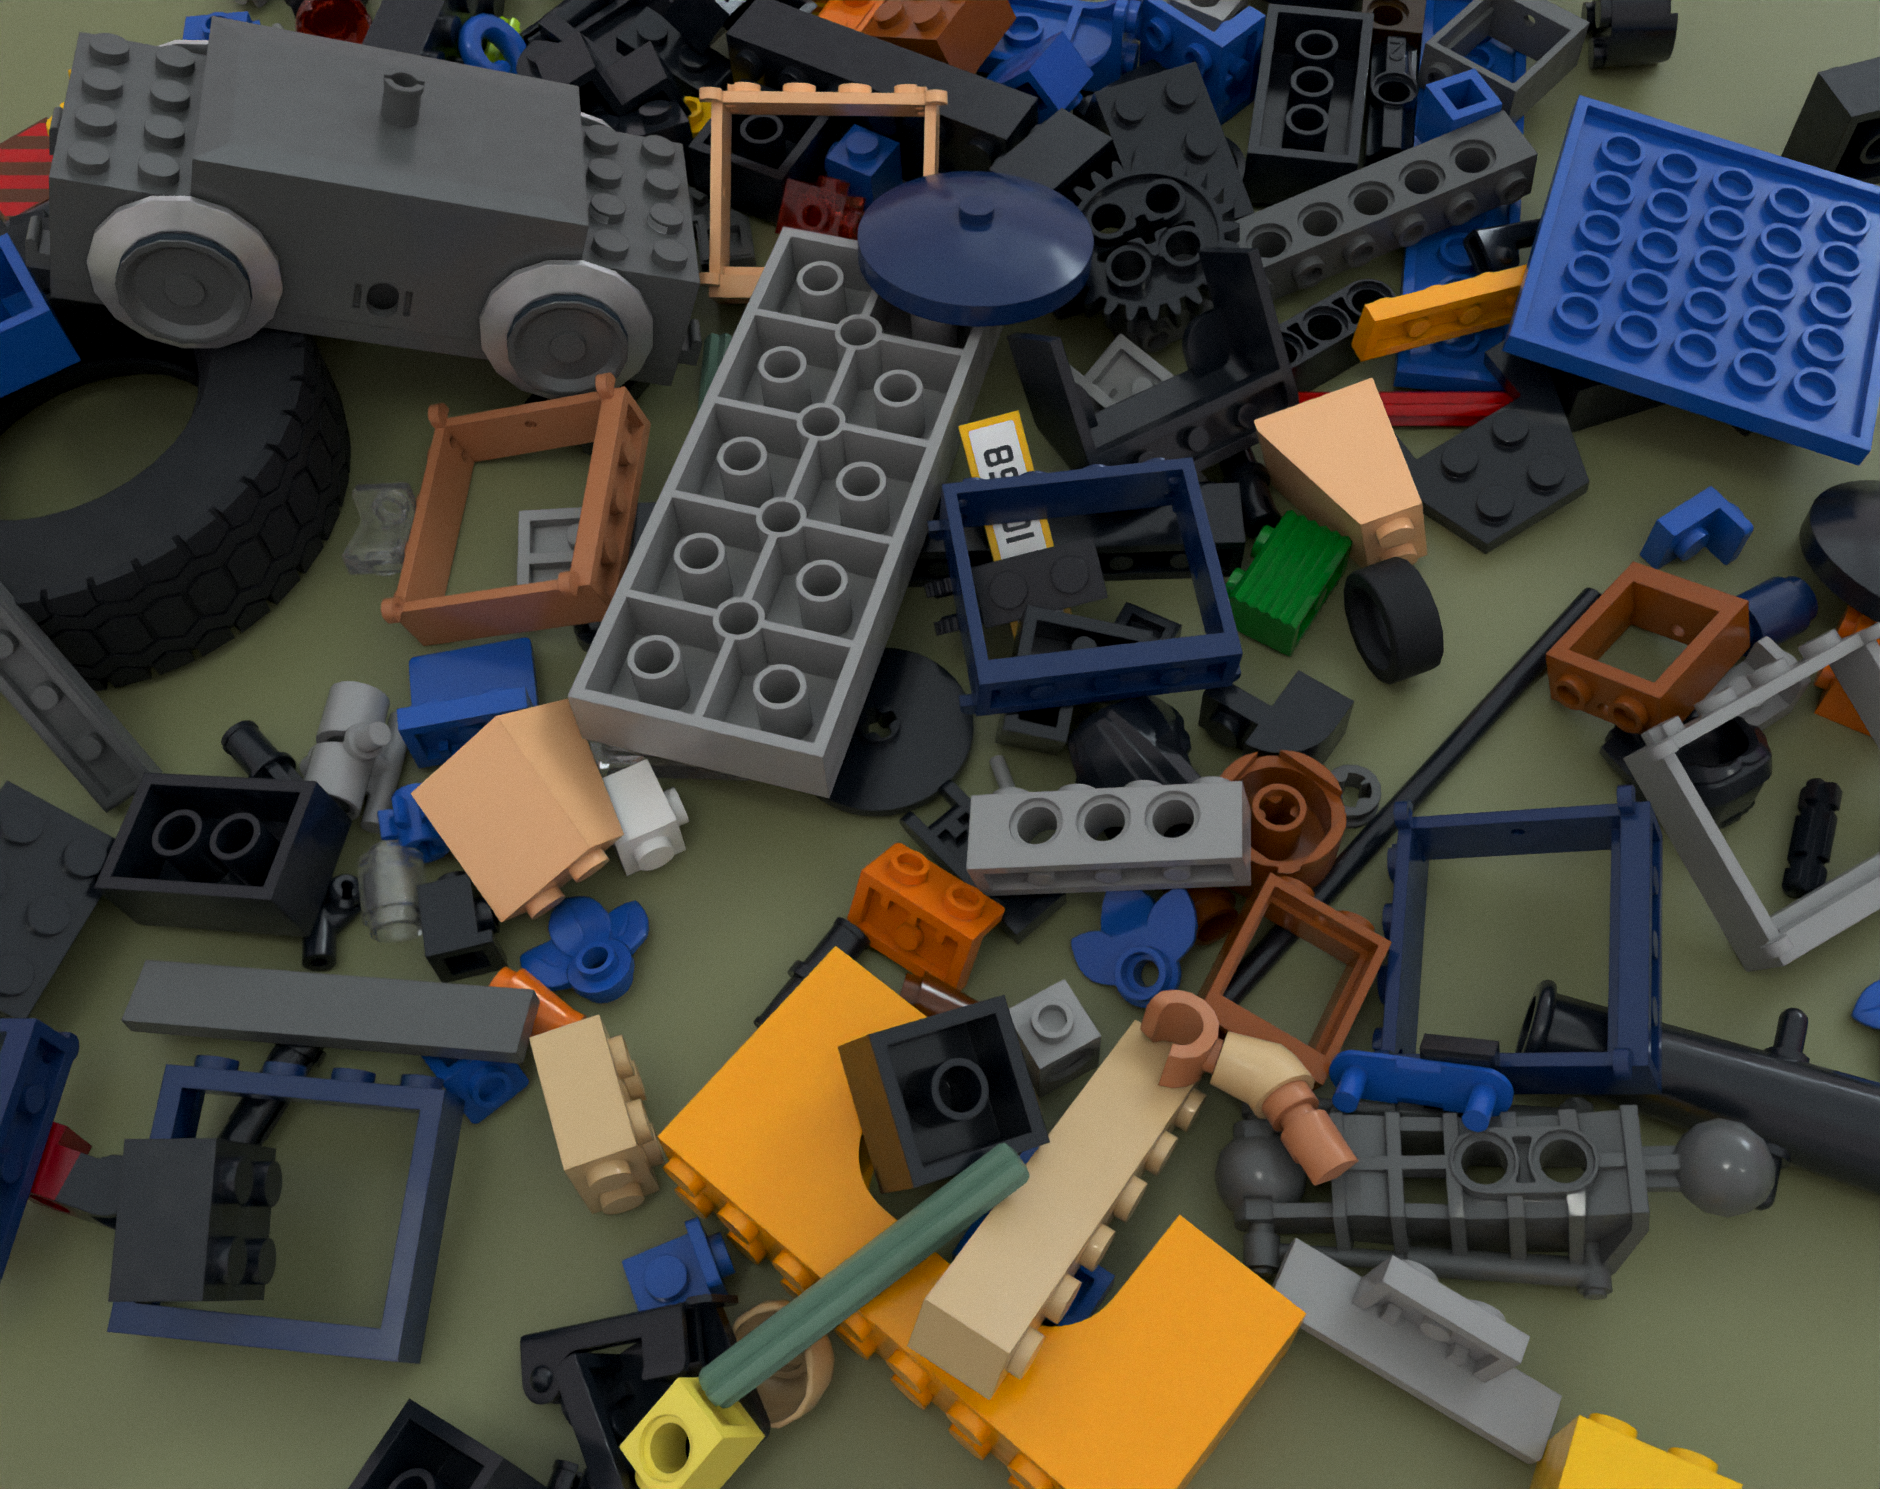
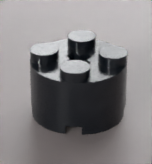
[1581,0,1678,70]

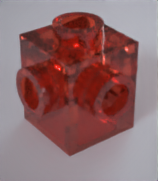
[775,174,866,240]

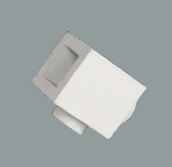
[602,759,689,876]

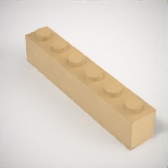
[907,1020,1207,1400]

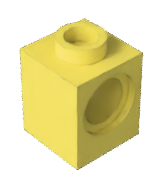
[619,1377,765,1489]

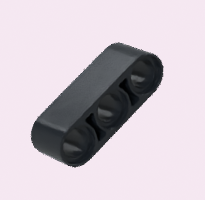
[1279,279,1395,392]

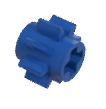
[377,783,450,864]

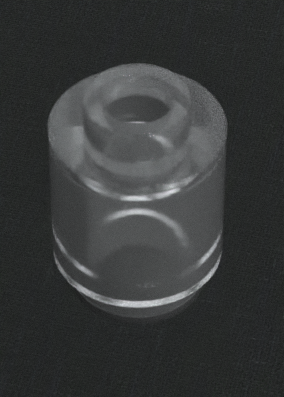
[357,840,427,943]

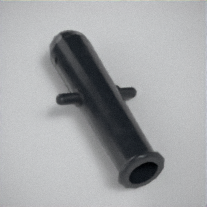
[1515,979,1880,1211]

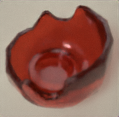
[295,0,372,44]

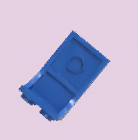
[977,0,1143,92]

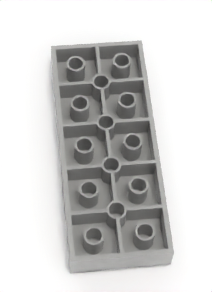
[567,226,1004,798]

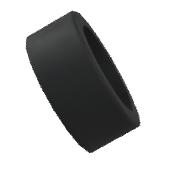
[1343,557,1444,685]

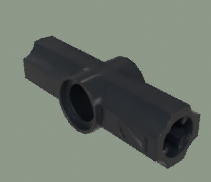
[1363,36,1419,167]

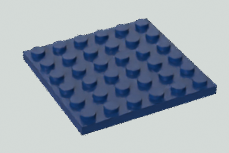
[1502,95,1880,466]

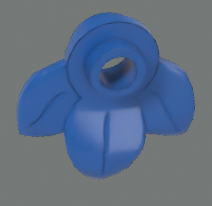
[1071,888,1198,1008]
[520,896,649,1003]

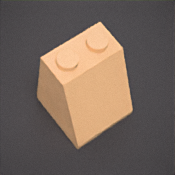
[1254,377,1427,568]
[411,699,624,923]

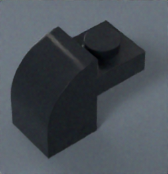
[1198,670,1354,765]

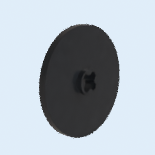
[815,648,974,817]

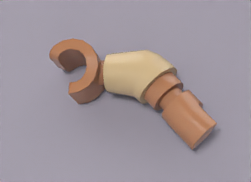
[1140,989,1358,1186]

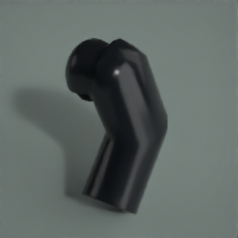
[302,874,365,971]

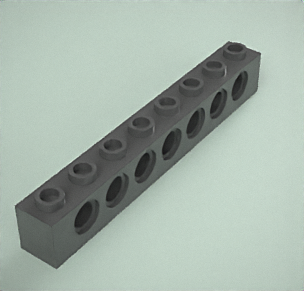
[1101,110,1538,353]

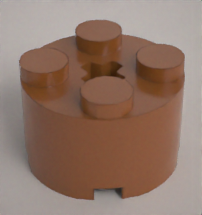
[1220,750,1346,898]

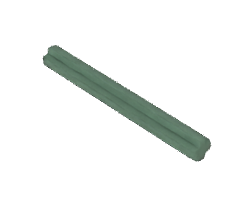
[698,1143,1030,1408]

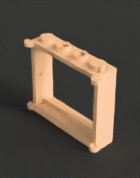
[699,82,948,304]

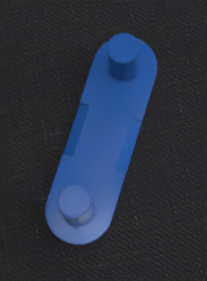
[1329,1050,1514,1132]

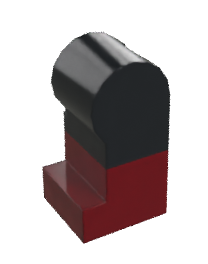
[28,1122,123,1230]

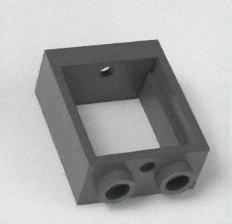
[1417,0,1590,124]

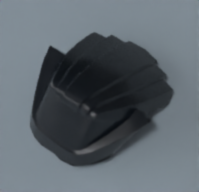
[1068,695,1201,840]
[1599,709,1772,829]

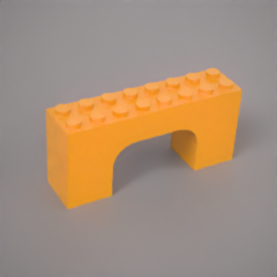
[657,946,1306,1489]

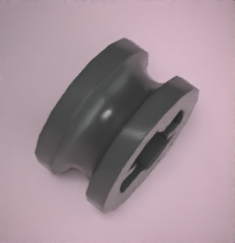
[1331,765,1381,828]

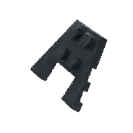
[1394,340,1590,554]

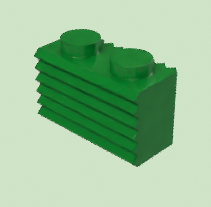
[1225,510,1353,657]

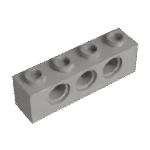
[966,776,1251,896]

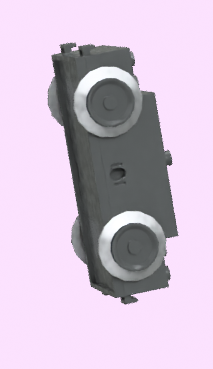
[25,16,702,399]

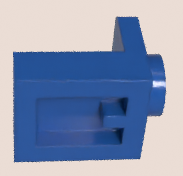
[1639,486,1754,570]
[421,1056,529,1124]
[622,1216,736,1311]

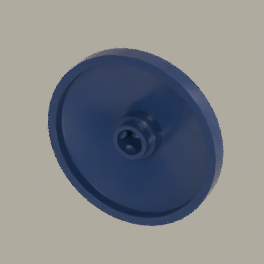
[857,171,1094,327]

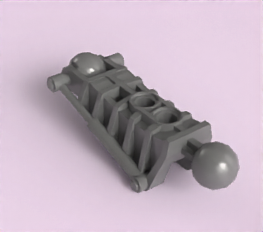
[1214,1097,1776,1300]

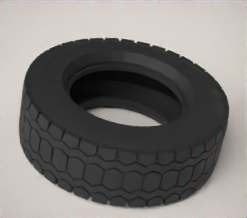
[0,209,351,691]

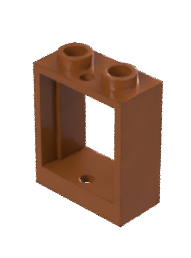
[1545,561,1750,735]
[1197,872,1392,1091]

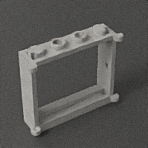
[1623,621,1880,972]

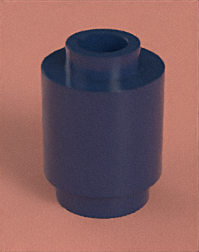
[1736,576,1818,657]

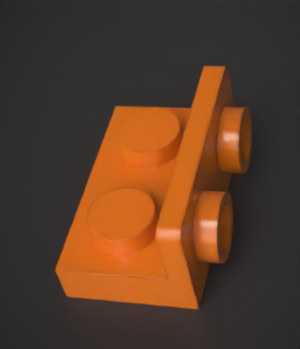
[847,843,1005,991]

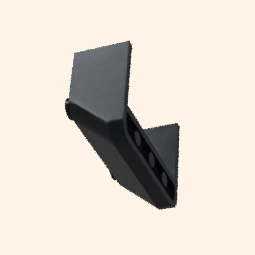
[1007,247,1299,473]

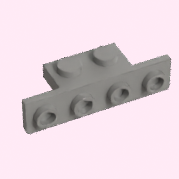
[1272,1238,1562,1464]

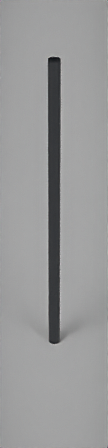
[1223,588,1601,1005]

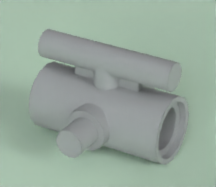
[300,681,407,833]

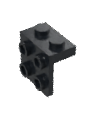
[552,1307,771,1489]

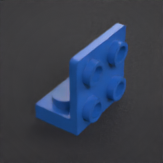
[1139,0,1266,125]
[397,637,539,768]

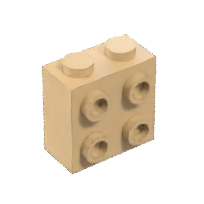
[529,1014,665,1215]

